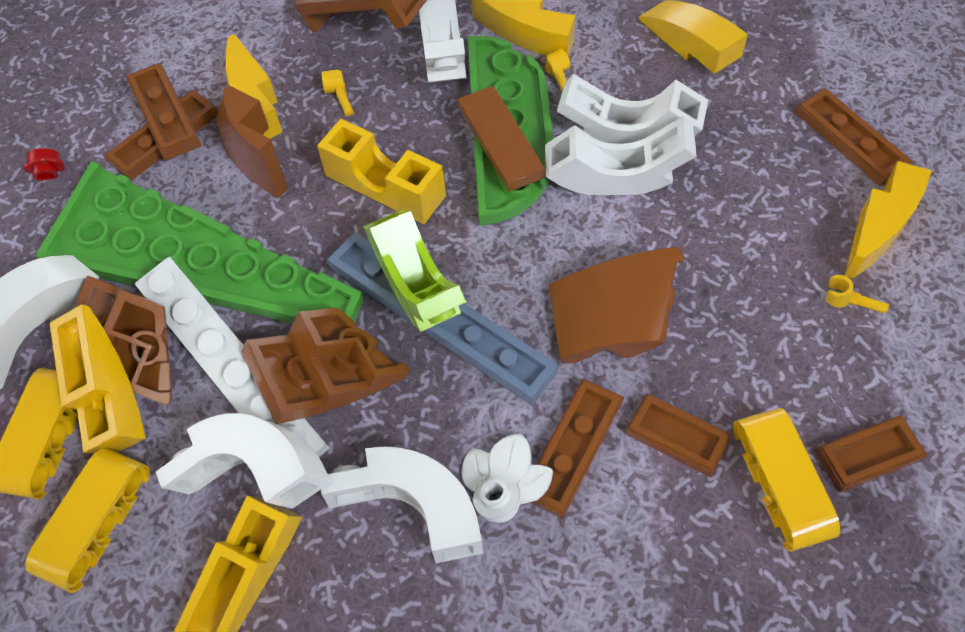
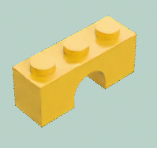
[317,119,446,224]

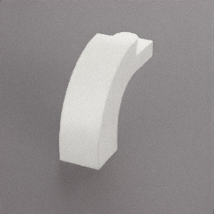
[419,0,466,83]
[557,74,708,144]
[545,116,697,195]
[0,255,99,389]
[156,413,331,509]
[321,447,484,563]

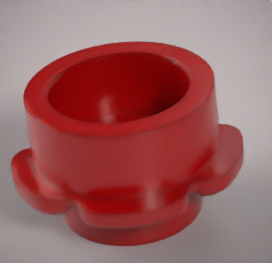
[23,148,65,181]

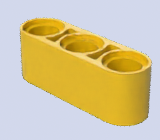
[0,368,78,500]
[733,408,840,552]
[25,448,150,593]

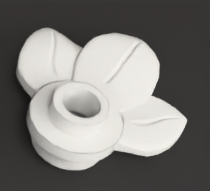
[462,434,553,523]

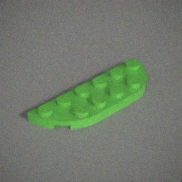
[468,36,553,226]

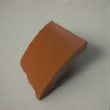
[216,85,288,198]
[549,247,684,364]
[53,275,172,406]
[241,307,410,424]

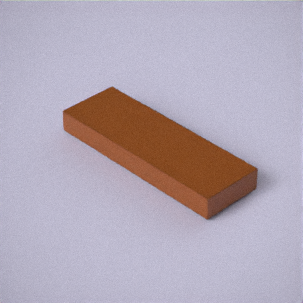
[126,62,202,161]
[458,86,545,192]
[795,88,913,187]
[103,89,219,181]
[529,378,624,519]

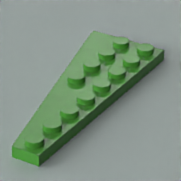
[35,161,364,324]

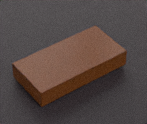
[625,393,732,478]
[815,414,928,493]

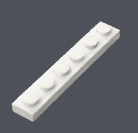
[134,257,330,457]

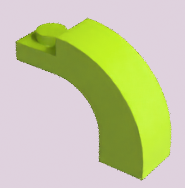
[363,209,466,332]

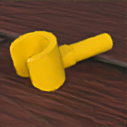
[545,48,570,93]
[322,70,354,116]
[826,275,889,314]

